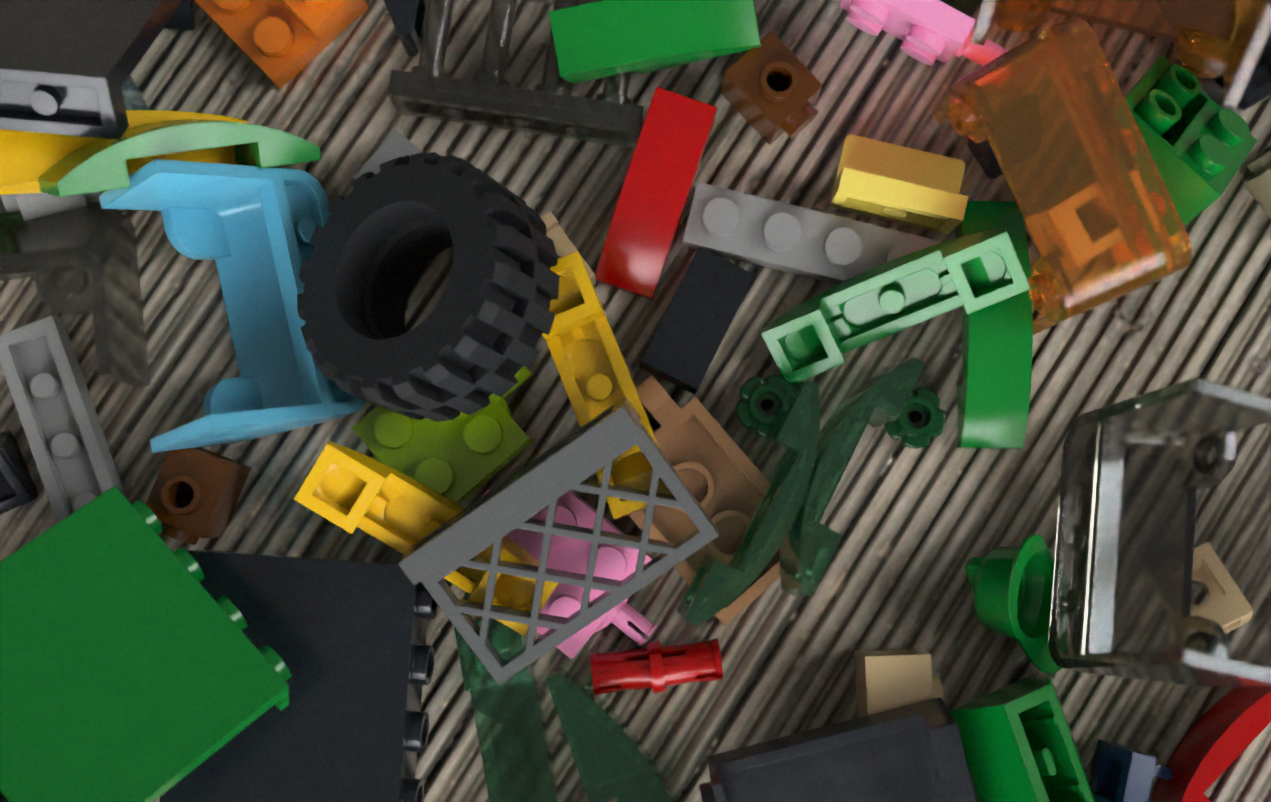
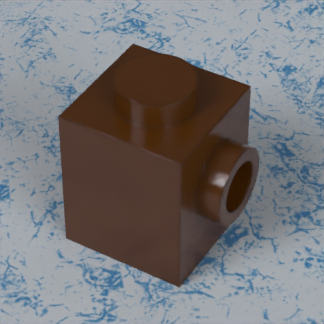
[720,31,823,145]
[146,447,252,545]

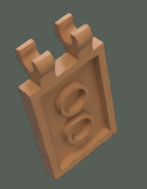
[598,375,820,626]

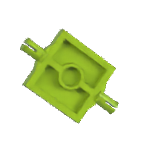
[352,366,533,505]

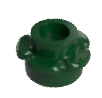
[736,375,798,437]
[883,387,946,449]

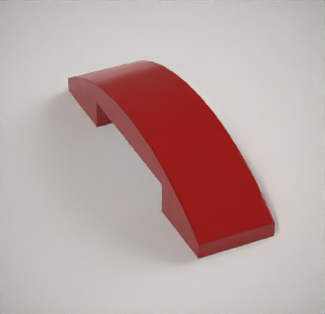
[1151,667,1271,802]

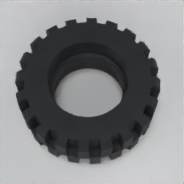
[297,152,559,422]

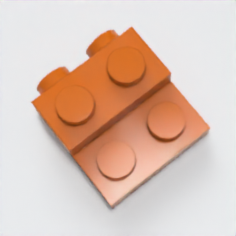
[194,0,369,90]

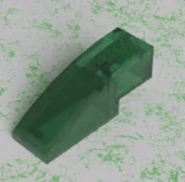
[545,667,676,802]

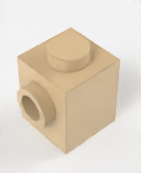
[854,648,944,718]

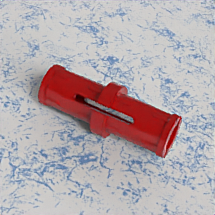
[590,638,723,695]

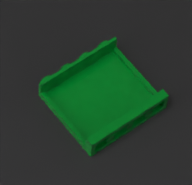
[0,485,291,802]

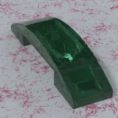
[780,357,925,595]
[677,380,820,626]
[454,618,558,802]

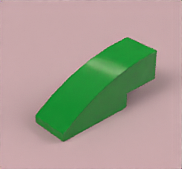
[549,0,762,84]

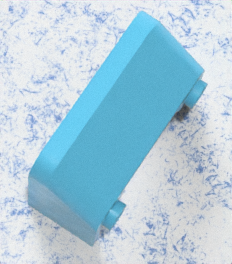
[99,159,367,453]

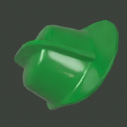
[964,534,1077,674]

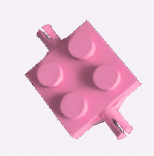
[840,0,1009,74]
[481,489,657,660]

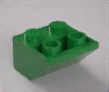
[1111,54,1258,243]
[950,671,1096,802]

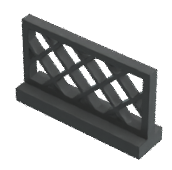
[398,396,719,685]

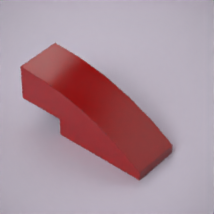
[595,87,717,301]

